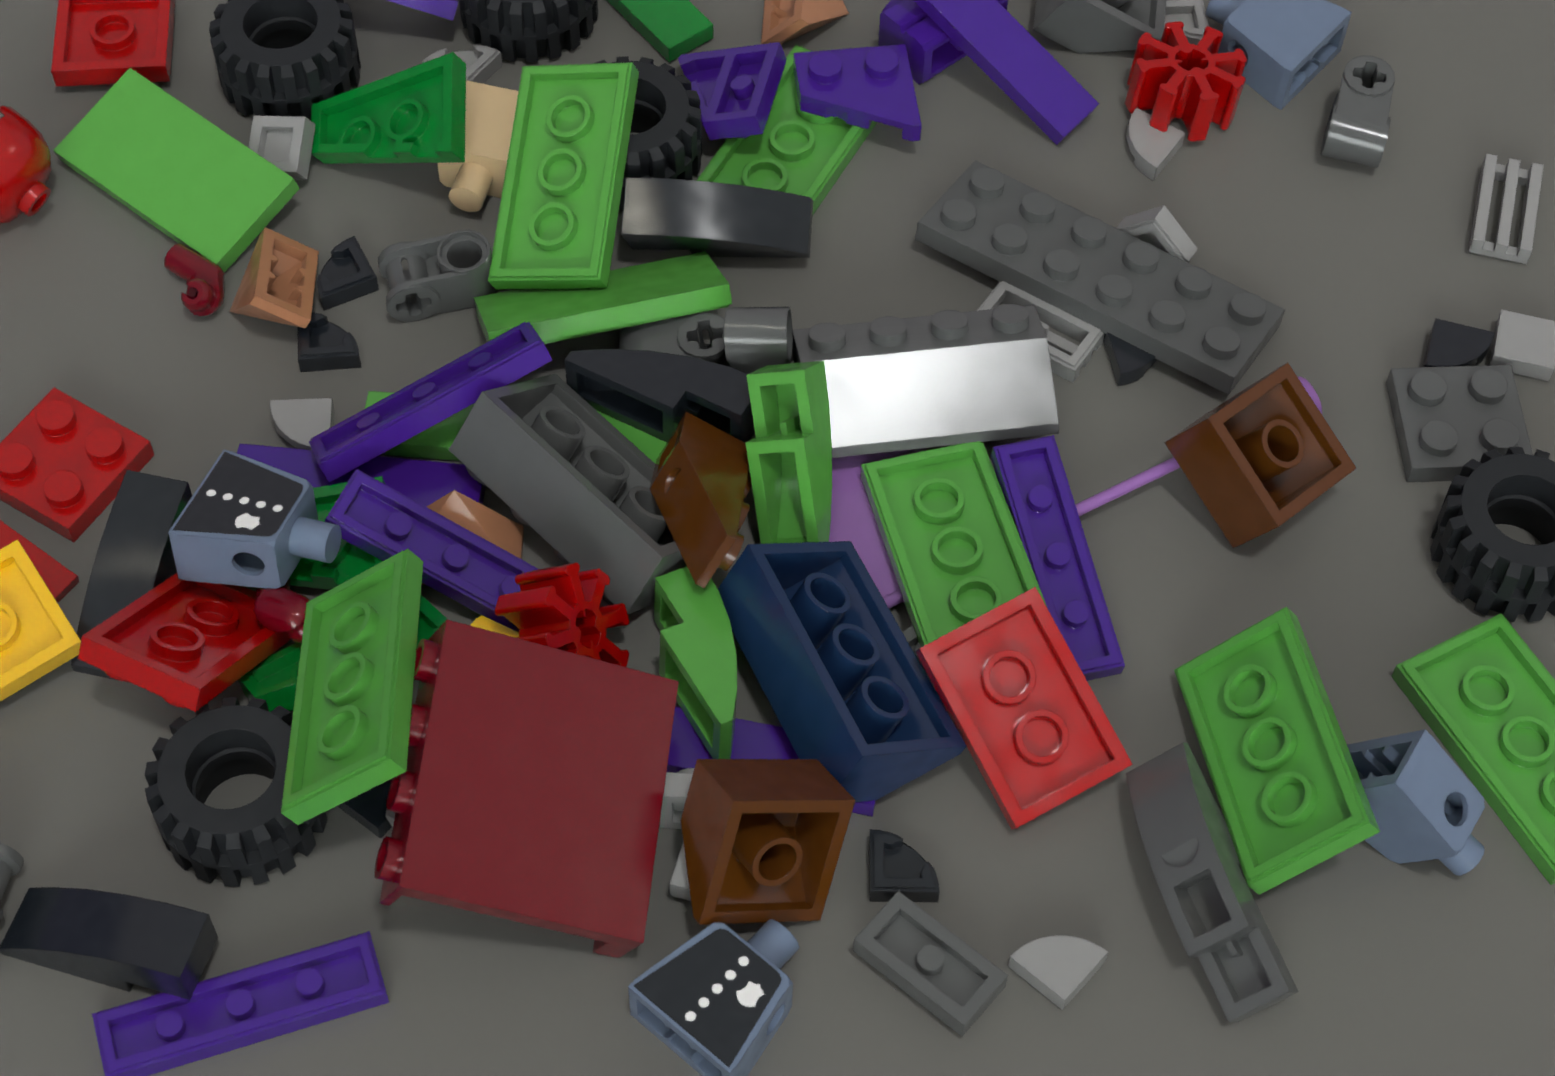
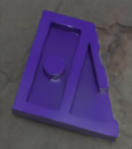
[678,42,787,140]
[793,44,922,141]

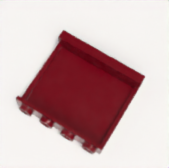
[374,619,679,958]

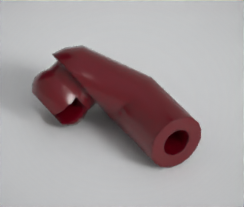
[164,243,224,316]
[254,578,310,643]

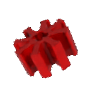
[1125,21,1247,142]
[495,562,629,667]

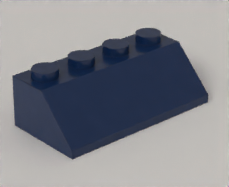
[718,541,967,802]

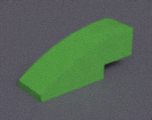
[745,361,832,544]
[654,567,737,759]

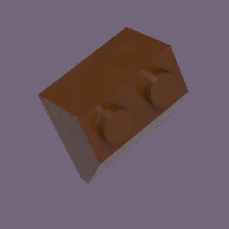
[1164,362,1356,548]
[681,759,855,925]

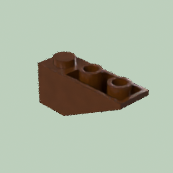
[650,412,752,588]

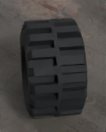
[209,0,361,121]
[459,0,598,63]
[593,56,702,211]
[1430,447,1555,622]
[144,697,328,887]

